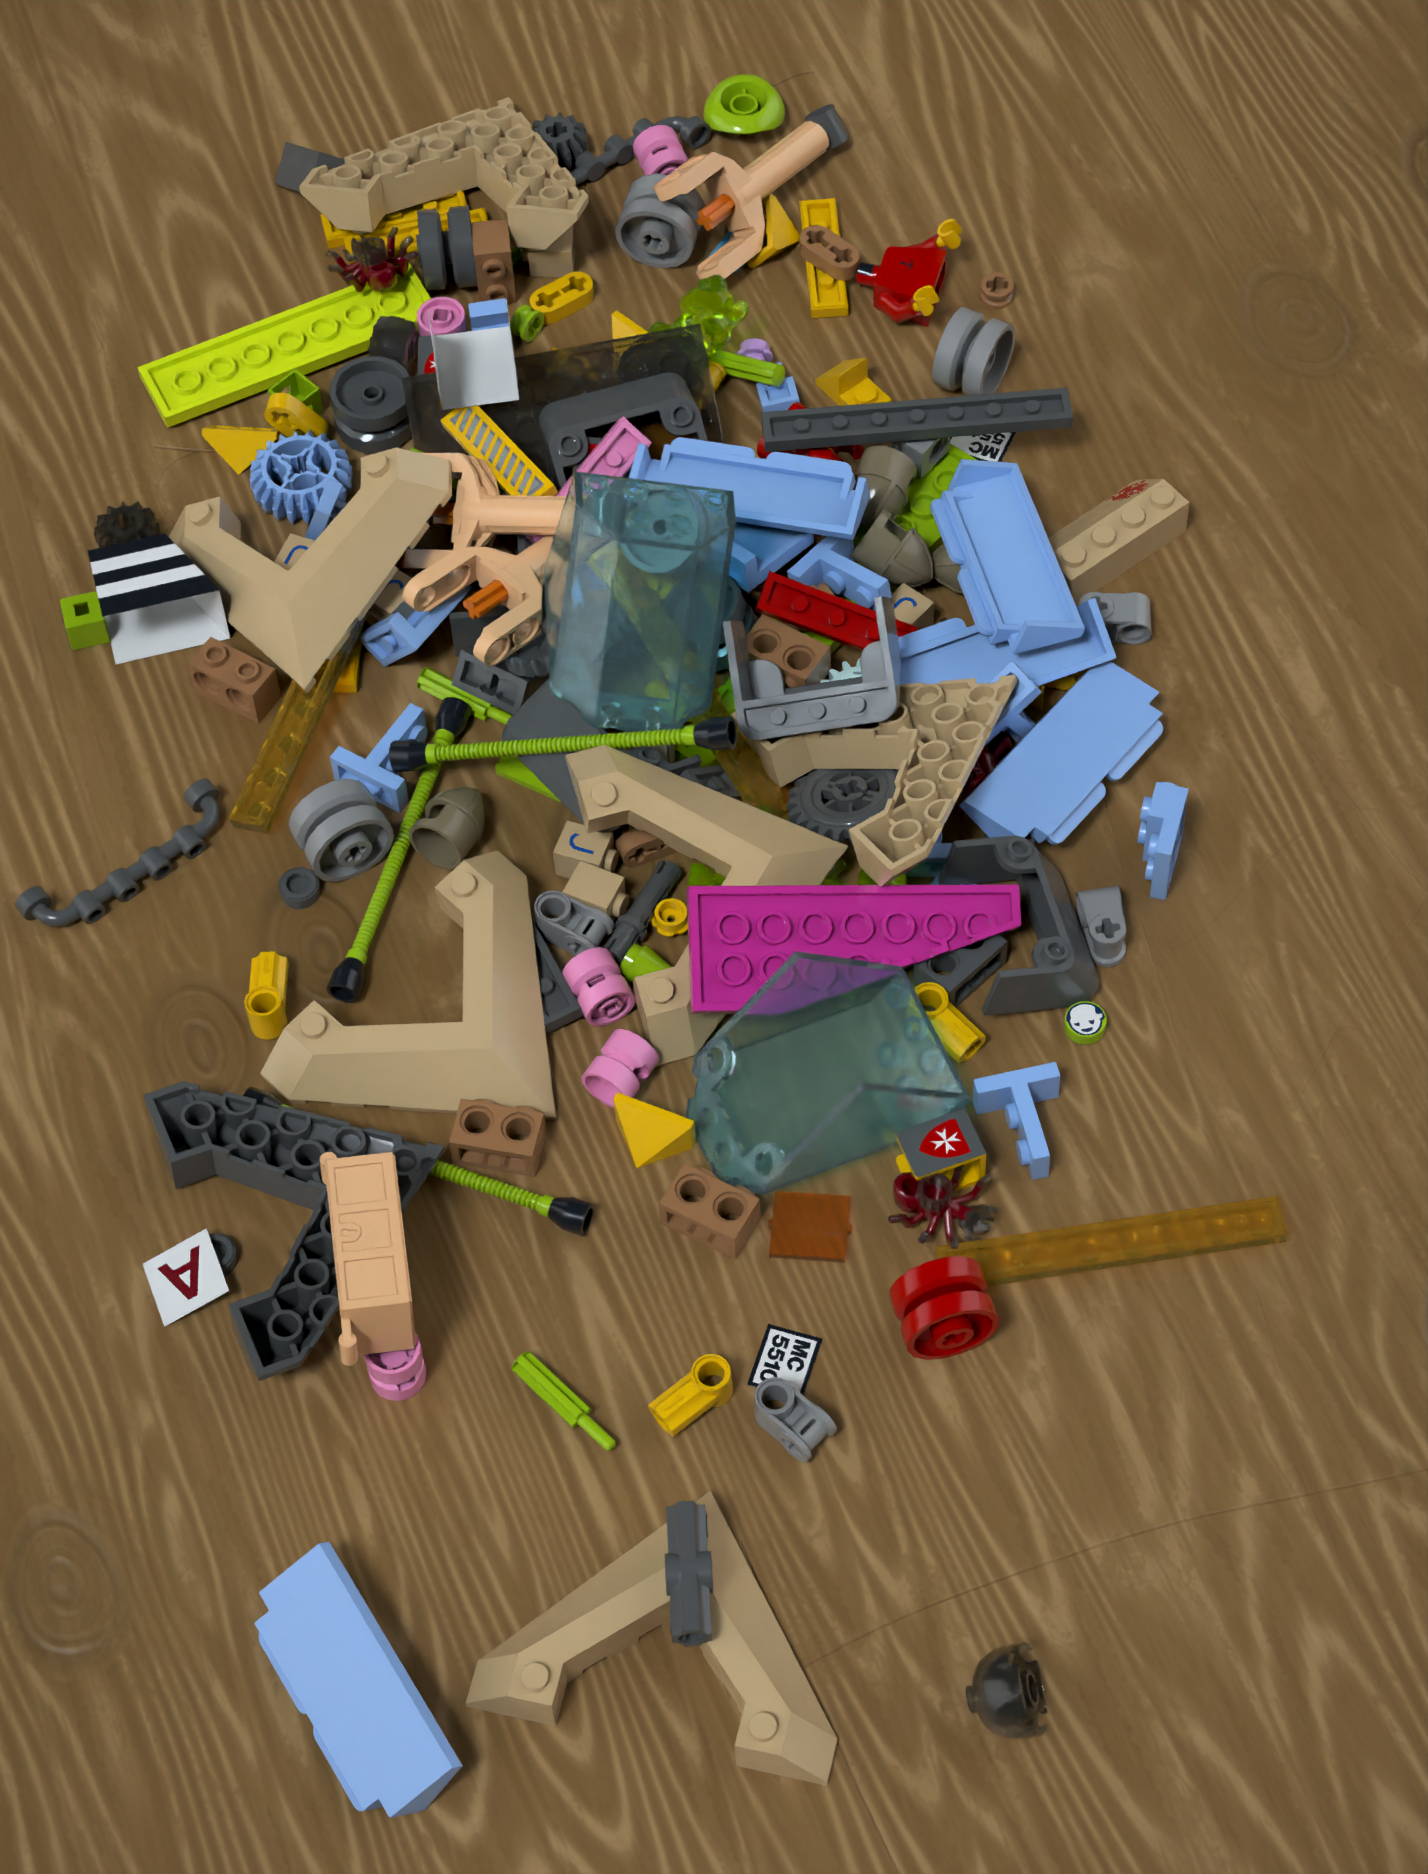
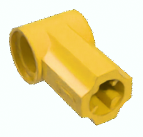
[244,951,289,1040]
[908,982,986,1064]
[648,1354,734,1437]

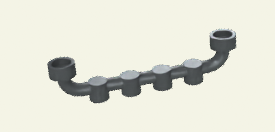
[570,116,711,185]
[15,778,220,927]

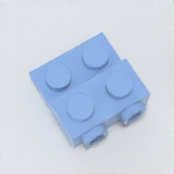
[1137,782,1189,900]

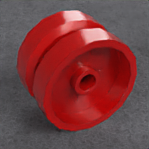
[889,1256,1000,1360]

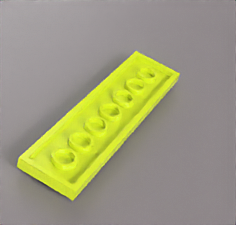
[138,263,431,428]

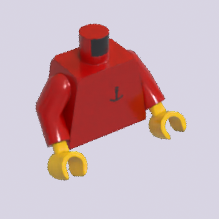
[856,219,962,327]

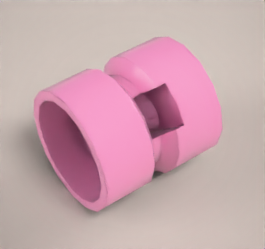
[633,125,689,176]
[417,297,467,336]
[563,947,636,1027]
[581,1029,659,1108]
[364,1332,427,1401]

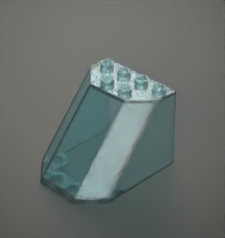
[544,471,736,732]
[685,951,972,1194]

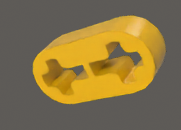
[529,271,594,325]
[264,393,329,437]

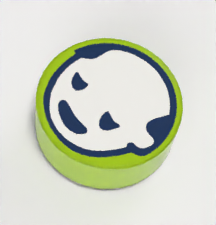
[1064,1001,1107,1045]

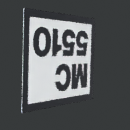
[950,432,1016,462]
[747,1324,822,1395]

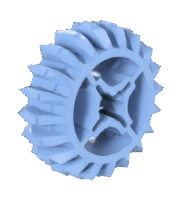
[249,430,353,525]

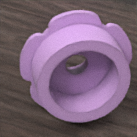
[736,338,773,362]

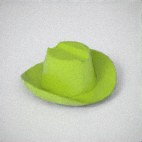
[703,74,785,136]

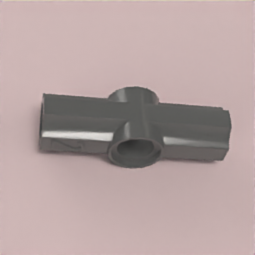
[665,1501,713,1647]

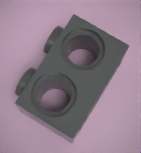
[451,643,550,714]
[913,935,1008,1008]

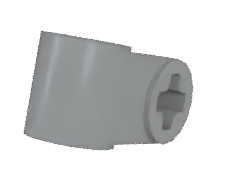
[1078,592,1152,645]
[1076,886,1126,967]
[534,890,615,957]
[754,1377,837,1463]

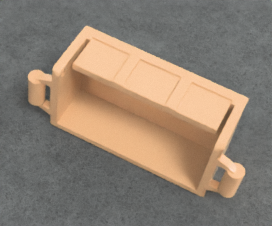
[320,1152,416,1366]

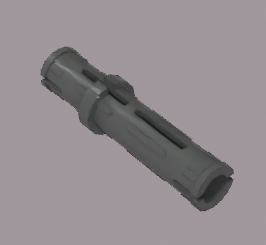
[603,860,682,967]

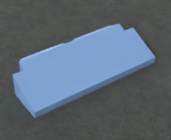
[623,437,870,540]
[930,459,1085,655]
[898,598,1117,687]
[959,661,1163,845]
[254,1542,463,1818]

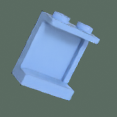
[704,520,814,593]
[357,571,472,667]

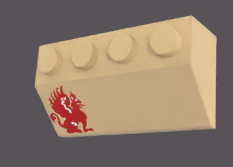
[1048,479,1189,605]

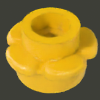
[651,898,688,937]

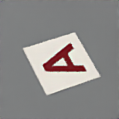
[143,1228,229,1327]

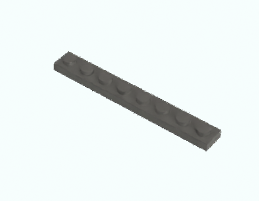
[761,388,1073,452]

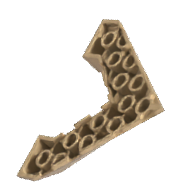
[299,97,589,251]
[169,447,452,693]
[731,675,1017,887]
[565,745,848,1068]
[260,850,557,1121]
[465,1491,837,1786]

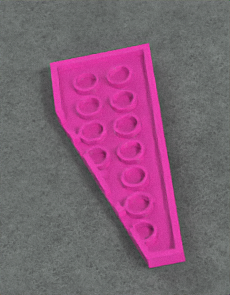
[687,885,1021,1014]

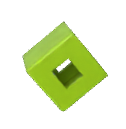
[268,369,323,415]
[60,591,110,650]

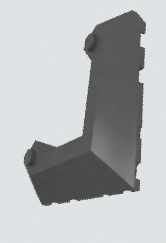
[143,1081,444,1381]

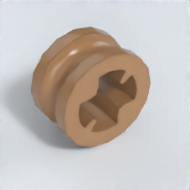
[980,272,1014,309]

